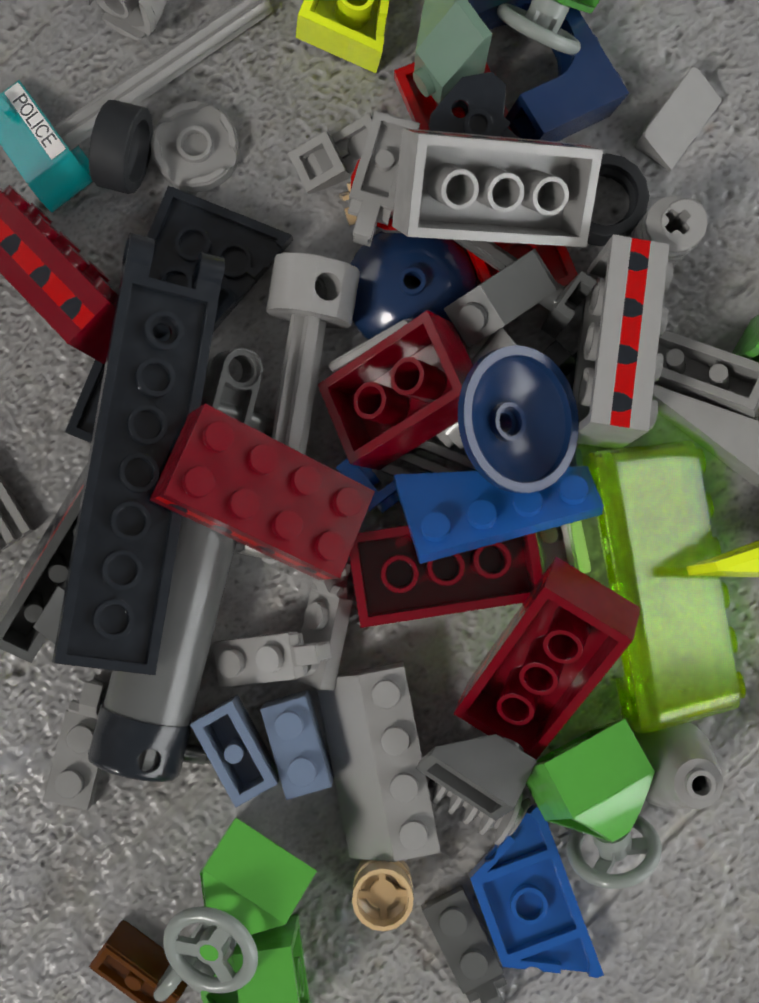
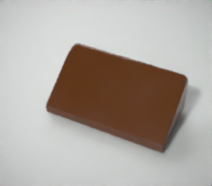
[89,920,188,1003]

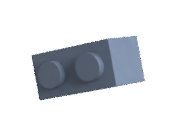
[260,689,334,800]
[190,694,280,808]

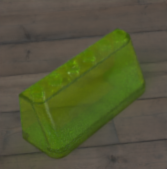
[582,440,746,734]

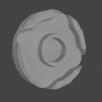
[150,101,240,192]

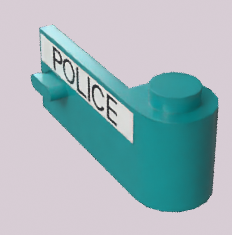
[0,80,93,213]

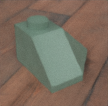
[413,0,492,105]

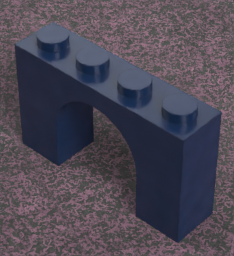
[468,0,629,142]

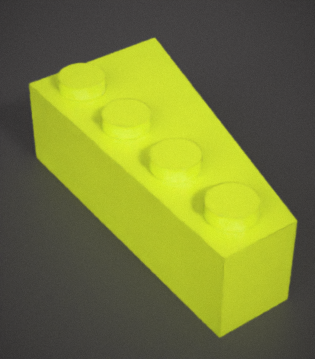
[296,0,389,73]

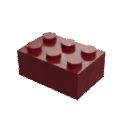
[317,310,473,470]

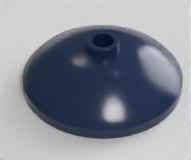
[351,231,477,340]
[458,345,579,493]

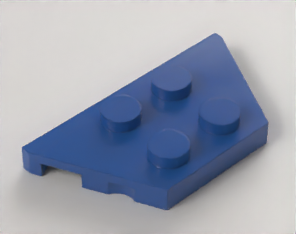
[469,803,604,978]

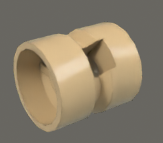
[352,859,414,931]

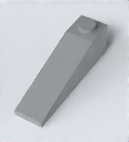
[654,330,759,420]
[652,385,759,487]

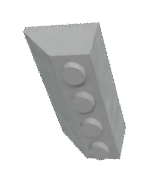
[317,661,441,862]

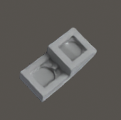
[288,113,373,194]

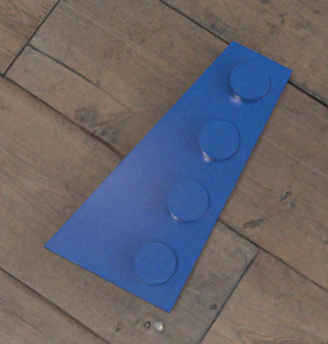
[394,466,604,564]

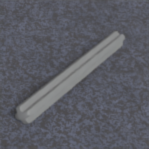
[54,0,272,149]

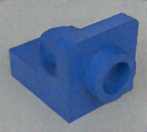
[336,458,400,513]

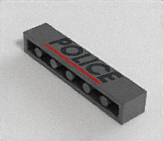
[0,463,88,663]

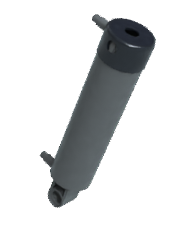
[88,348,274,782]

